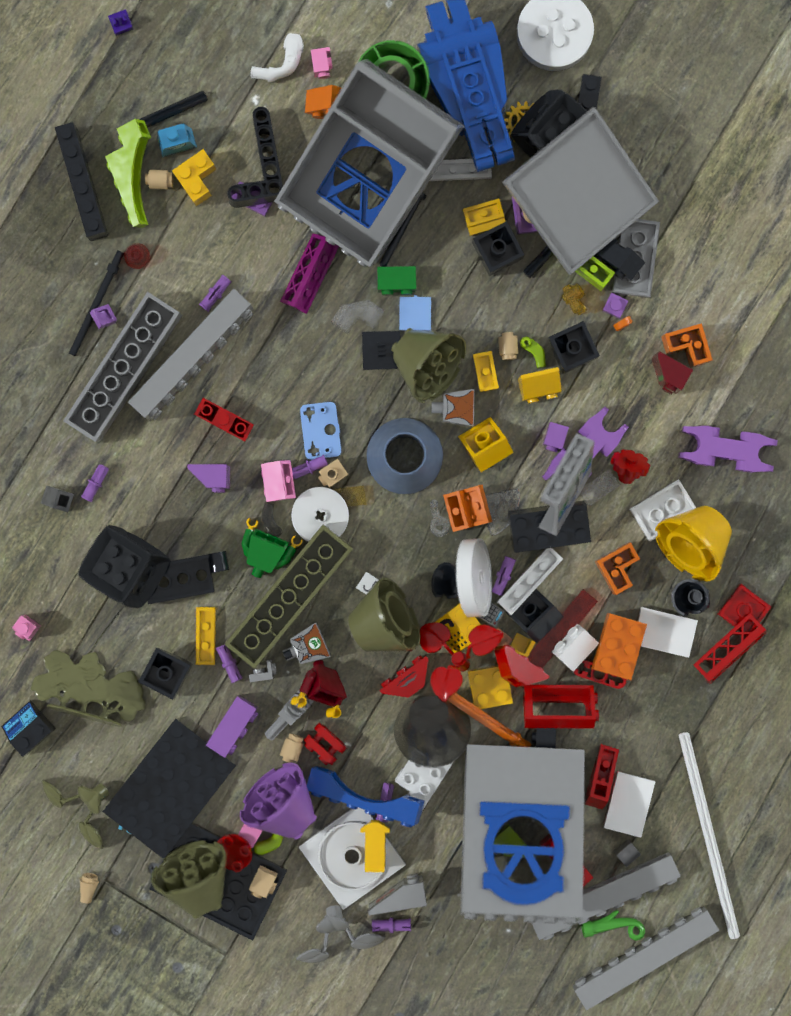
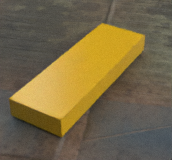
[196,607,216,665]

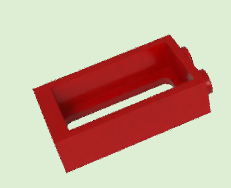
[523,685,599,729]

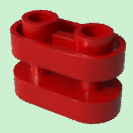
[304,722,348,765]

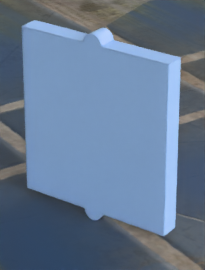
[399,295,431,331]

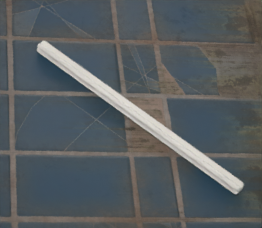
[679,732,740,939]

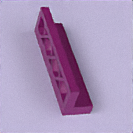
[280,233,339,314]

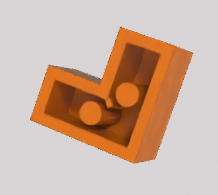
[305,85,342,119]
[661,323,712,368]
[595,542,640,595]

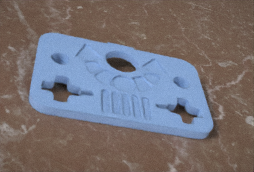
[300,402,341,460]

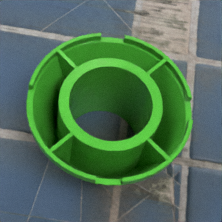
[359,40,430,99]

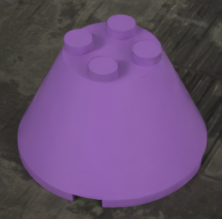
[240,762,317,839]

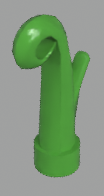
[581,910,645,940]

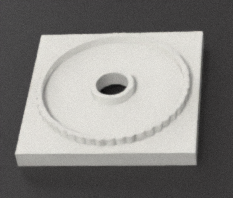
[299,808,406,910]

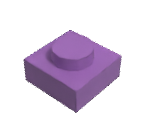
[602,293,628,319]
[90,304,117,329]

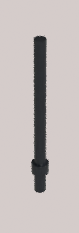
[69,250,124,356]

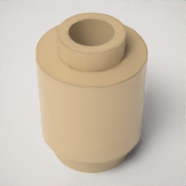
[145,170,174,189]
[498,332,519,360]
[280,733,304,763]

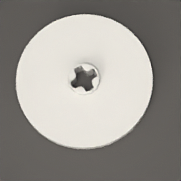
[291,487,349,542]

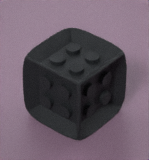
[511,90,588,158]
[78,525,170,608]

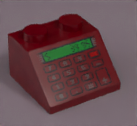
[652,351,693,395]

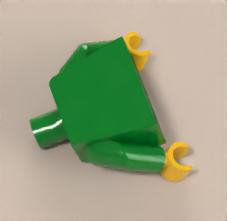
[241,518,302,578]

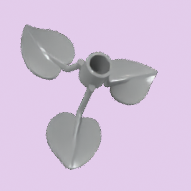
[296,905,385,963]

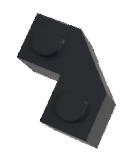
[594,239,645,280]

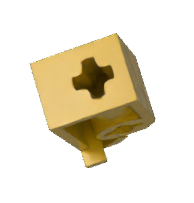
[360,820,390,872]

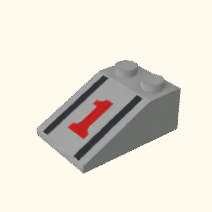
[368,873,427,915]

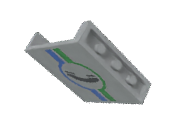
[539,433,595,536]

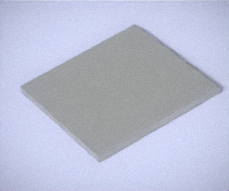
[503,107,659,275]

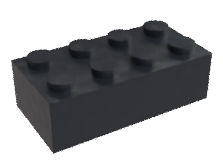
[508,500,591,553]

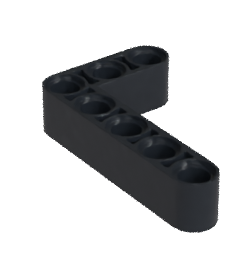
[228,107,283,208]

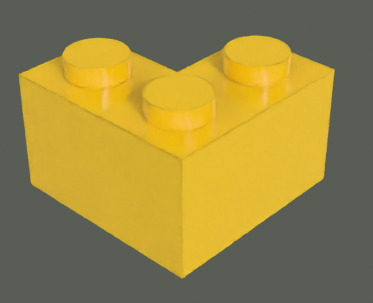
[172,149,217,206]

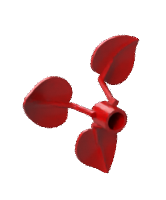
[420,622,504,702]

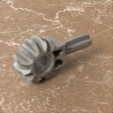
[265,690,314,741]

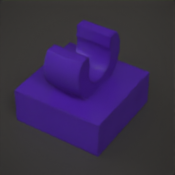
[108,9,133,36]

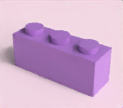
[206,695,259,758]

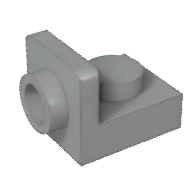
[249,659,277,682]

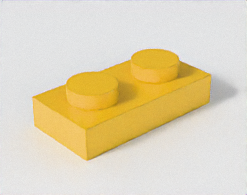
[473,351,499,392]

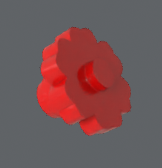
[610,449,651,484]

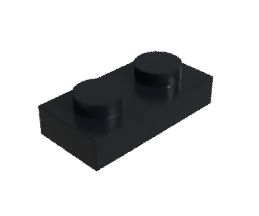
[578,74,602,111]

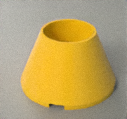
[655,506,732,582]

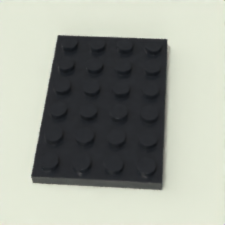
[102,718,236,859]
[149,823,287,941]

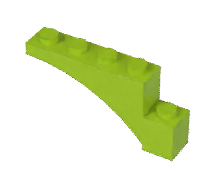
[105,119,151,228]

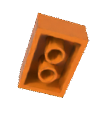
[591,613,647,680]

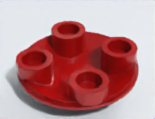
[218,834,252,872]

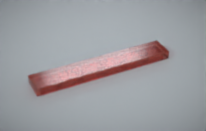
[520,589,598,689]

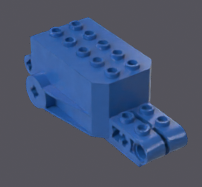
[417,0,515,172]

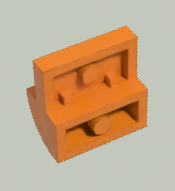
[443,484,492,532]

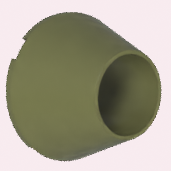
[348,578,420,652]

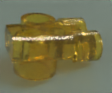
[562,283,587,315]

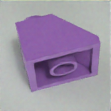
[187,464,230,493]

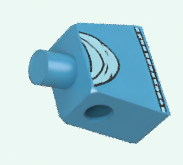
[157,124,197,157]

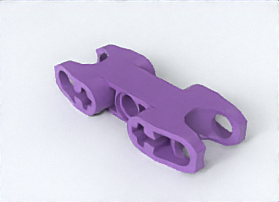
[542,407,629,481]
[678,425,778,473]

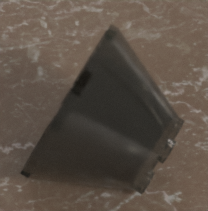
[394,693,471,768]

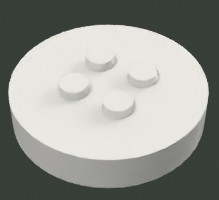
[517,0,594,71]
[456,538,492,617]

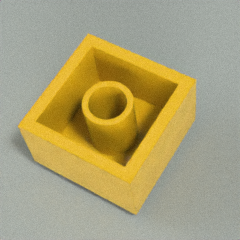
[467,665,513,709]

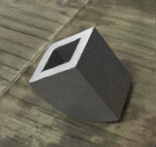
[41,485,74,512]
[613,839,641,867]

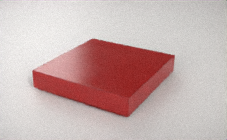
[717,584,771,636]

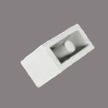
[552,624,599,672]

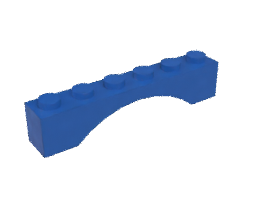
[307,766,425,827]

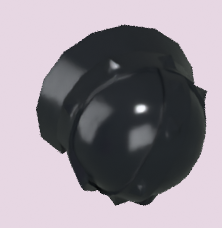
[431,562,459,600]
[671,579,710,616]

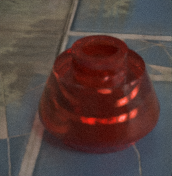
[124,243,150,269]

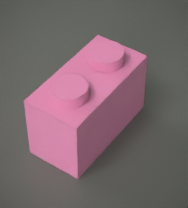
[261,460,296,502]

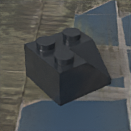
[472,221,525,276]
[548,321,600,374]
[138,647,193,700]

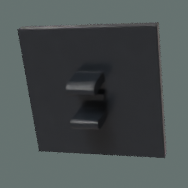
[362,331,400,370]

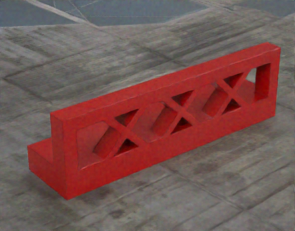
[693,614,766,684]

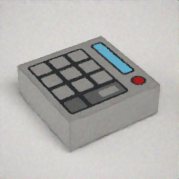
[479,603,505,627]

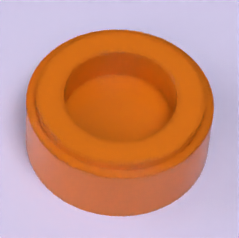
[613,316,633,331]

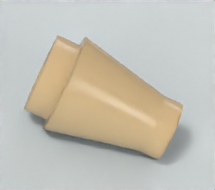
[80,873,99,904]

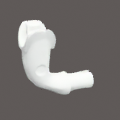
[251,33,304,82]

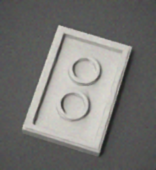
[629,479,696,542]
[638,607,698,658]
[603,771,655,838]

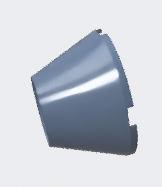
[367,418,443,494]

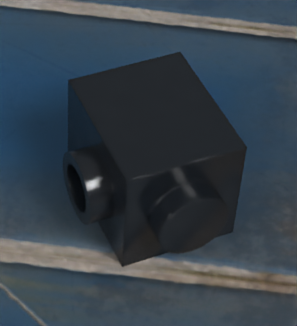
[531,728,556,748]

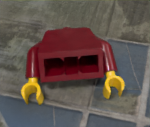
[291,660,347,718]

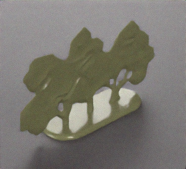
[31,650,146,727]

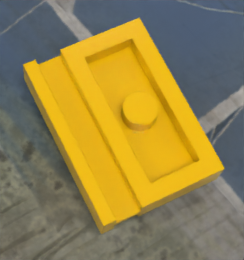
[462,199,506,236]

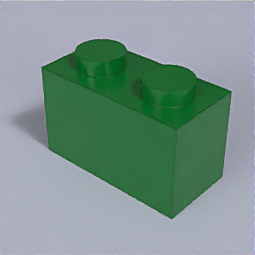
[377,266,416,296]

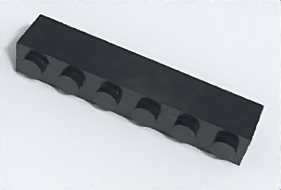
[55,122,109,241]

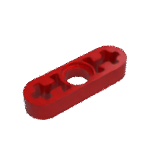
[573,660,627,689]

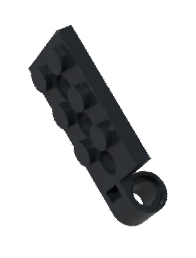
[147,551,229,604]

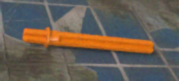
[447,693,531,747]

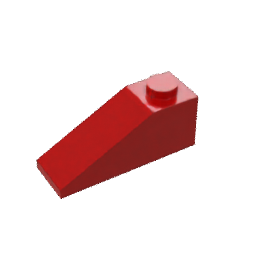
[584,744,619,810]

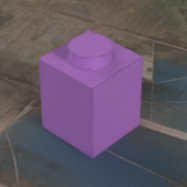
[543,422,569,453]

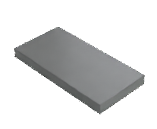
[612,219,660,298]

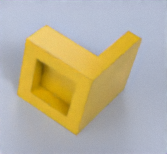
[510,632,535,658]

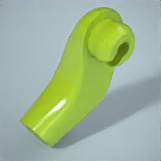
[520,337,546,369]
[253,834,283,855]

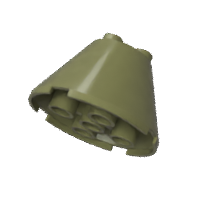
[391,328,466,403]
[151,840,227,918]

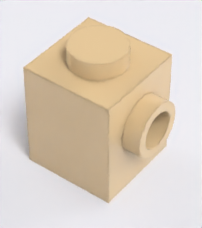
[318,459,349,488]
[249,865,278,898]

